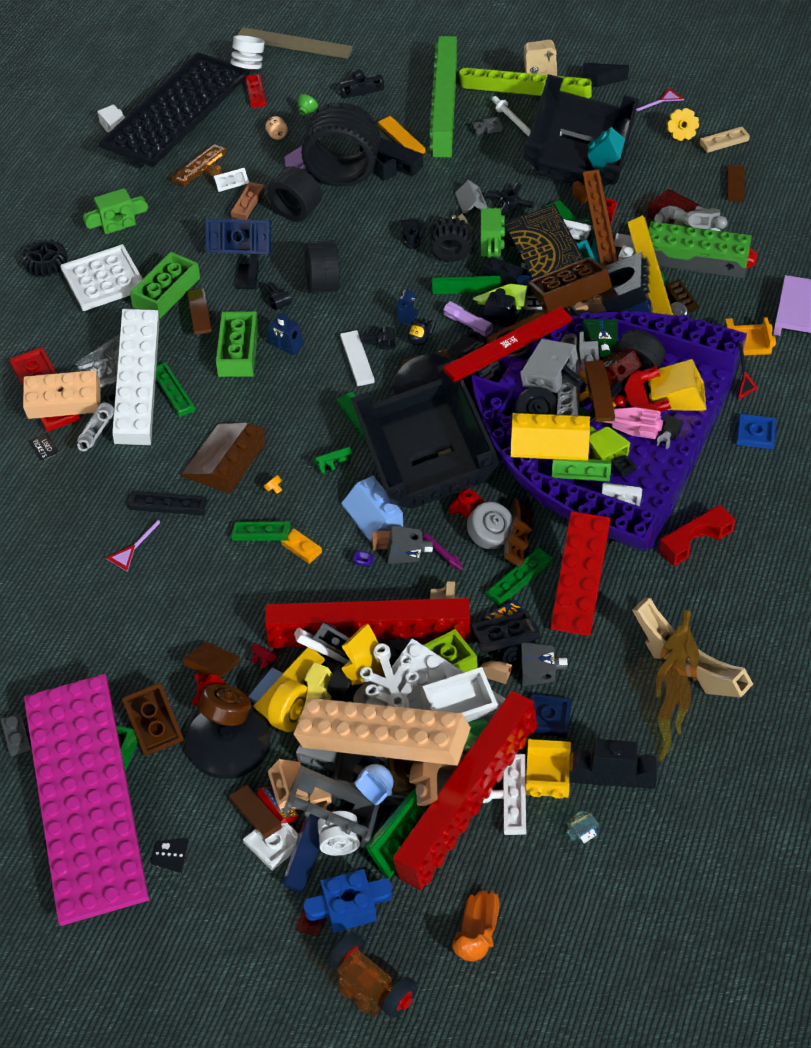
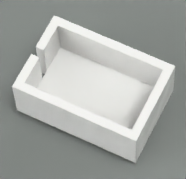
[420,667,498,722]

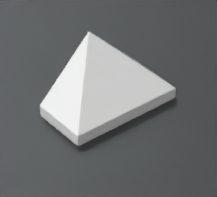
[214,168,249,192]

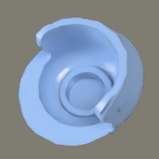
[354,764,394,805]

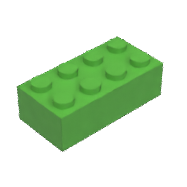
[130,252,200,319]
[216,312,259,377]

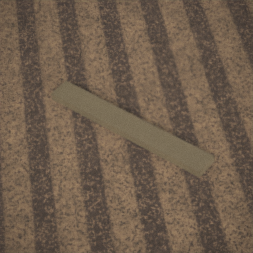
[237,27,353,59]

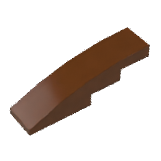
[187,288,212,335]
[584,360,615,422]
[504,499,533,567]

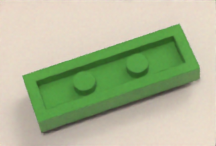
[552,459,611,481]

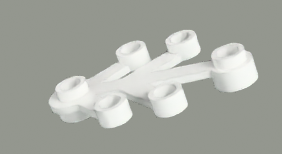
[360,644,420,708]

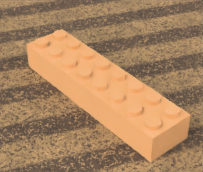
[294,698,471,766]

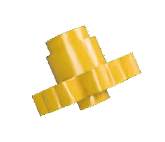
[666,108,699,141]

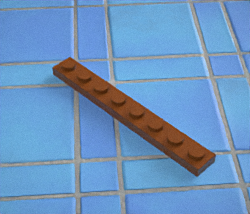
[583,170,618,267]

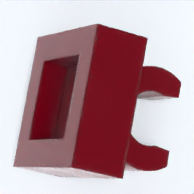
[251,643,279,669]

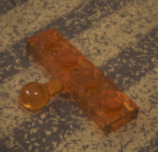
[172,144,227,186]

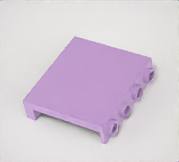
[773,275,811,336]

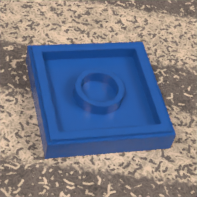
[736,414,776,449]

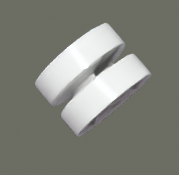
[318,811,360,856]

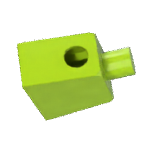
[588,426,630,461]

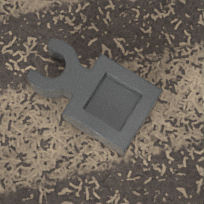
[473,117,503,134]

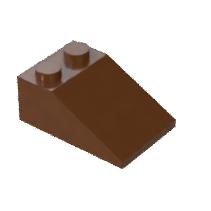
[122,682,184,757]

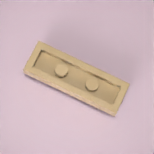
[700,127,750,153]

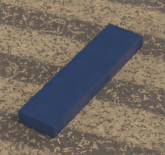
[281,814,320,894]

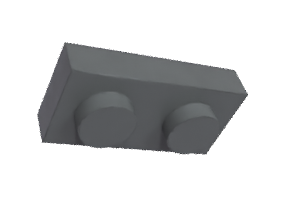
[1,713,31,756]

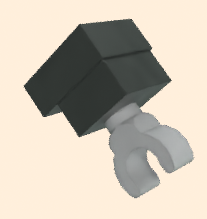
[657,414,683,449]

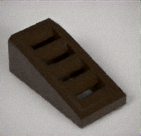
[665,279,699,313]

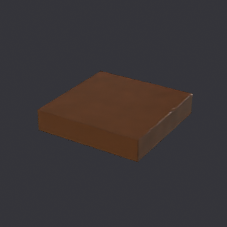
[183,642,240,678]

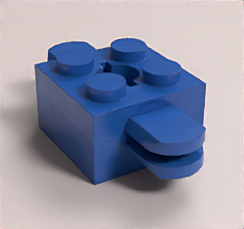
[304,869,393,933]

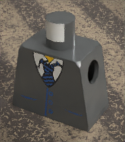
[386,526,433,564]
[521,643,567,686]

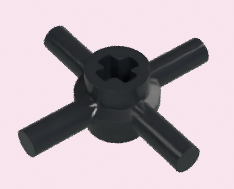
[486,182,534,215]

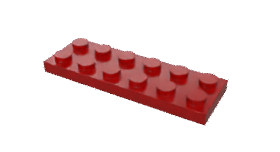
[9,347,81,432]
[550,511,611,637]

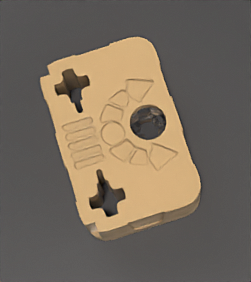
[524,40,557,76]

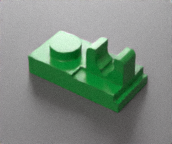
[313,447,353,475]

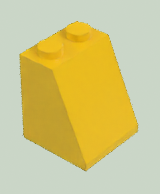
[648,359,706,411]

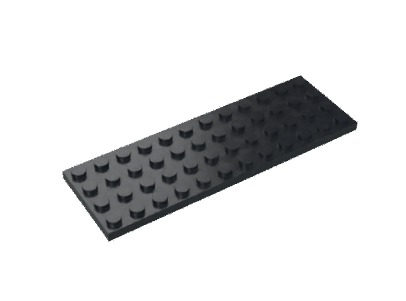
[99,52,250,167]

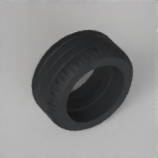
[615,329,666,371]

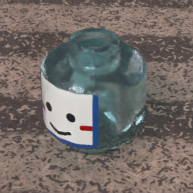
[566,811,600,844]

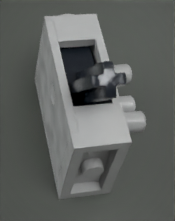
[521,339,584,393]

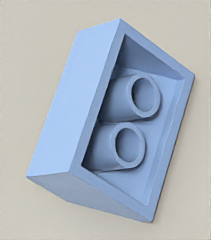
[341,476,403,543]

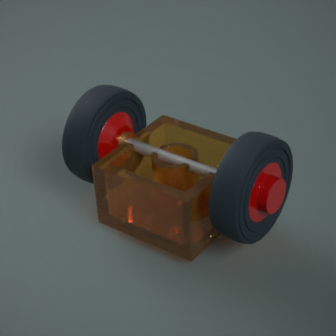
[328,932,418,1018]

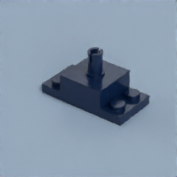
[206,219,271,254]

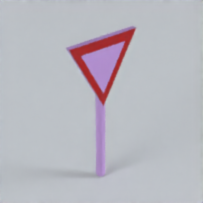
[636,88,684,111]
[106,520,160,572]

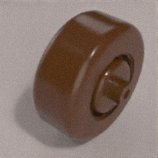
[198,684,251,726]

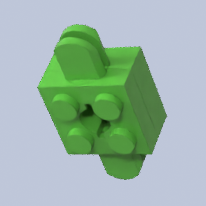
[83,188,148,234]
[481,207,505,258]

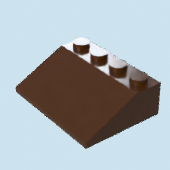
[527,257,612,313]
[181,423,266,494]

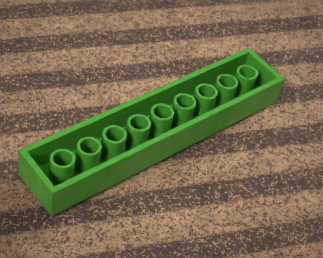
[430,36,457,157]

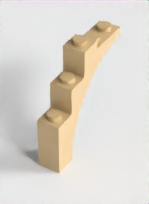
[632,597,753,697]

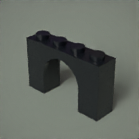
[602,252,650,312]

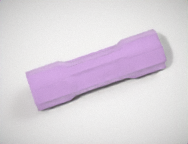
[443,301,493,337]

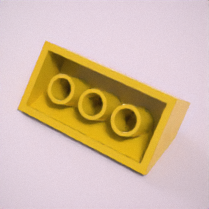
[511,413,590,461]

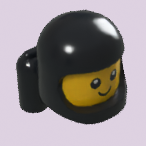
[407,318,436,346]

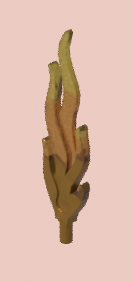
[656,610,699,761]

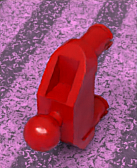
[613,365,671,412]

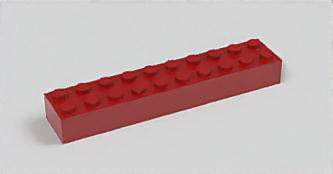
[265,598,470,648]
[393,691,537,891]

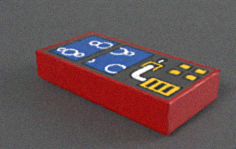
[257,786,299,824]

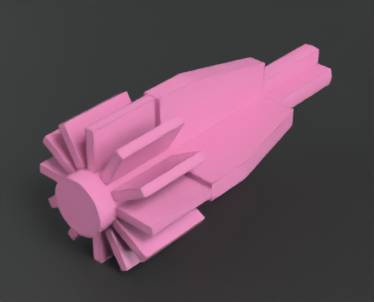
[605,407,663,439]

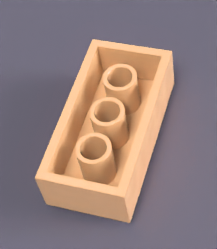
[23,370,100,419]

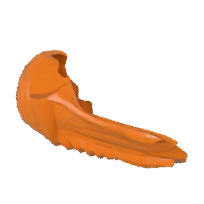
[452,890,500,962]

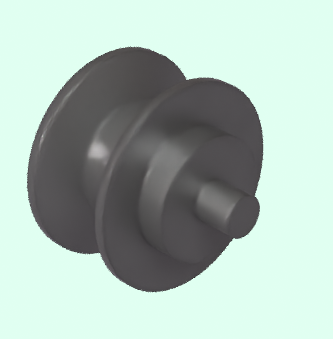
[670,302,687,316]

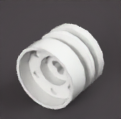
[231,35,265,69]

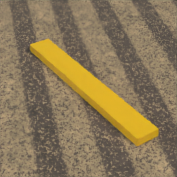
[627,215,673,315]

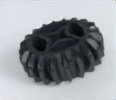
[22,239,68,278]

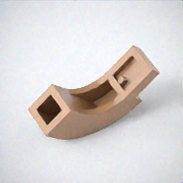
[409,751,463,807]

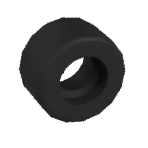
[327,664,359,702]

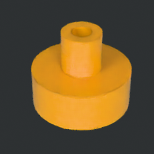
[263,475,282,494]

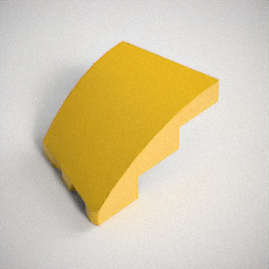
[341,624,385,686]

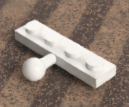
[482,754,526,835]

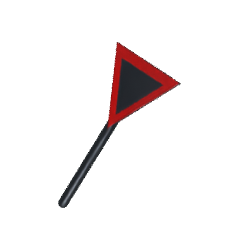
[737,341,758,400]

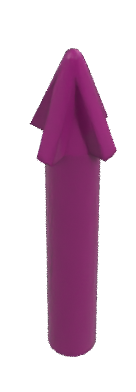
[422,533,463,570]

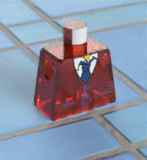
[603,350,642,382]

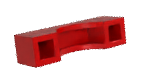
[659,505,736,566]

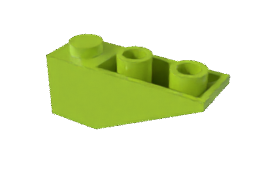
[473,284,529,310]

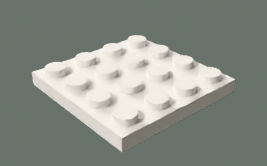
[61,244,142,311]

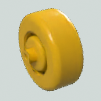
[267,680,308,732]

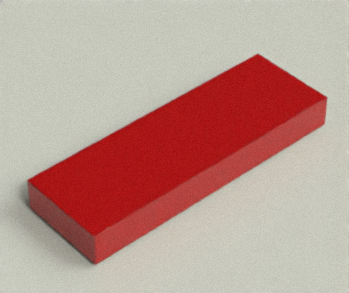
[245,74,266,108]

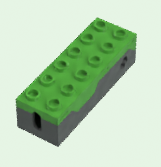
[649,221,757,278]

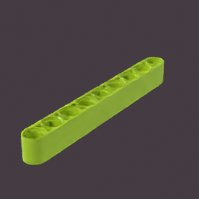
[459,68,592,98]

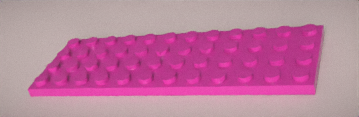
[24,674,149,926]

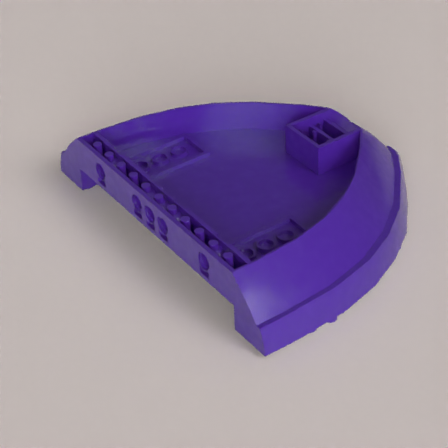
[471,311,747,552]

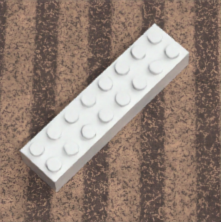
[113,309,159,445]

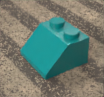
[587,127,625,174]

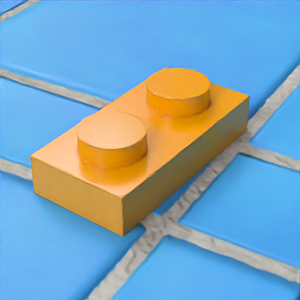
[281,529,322,564]

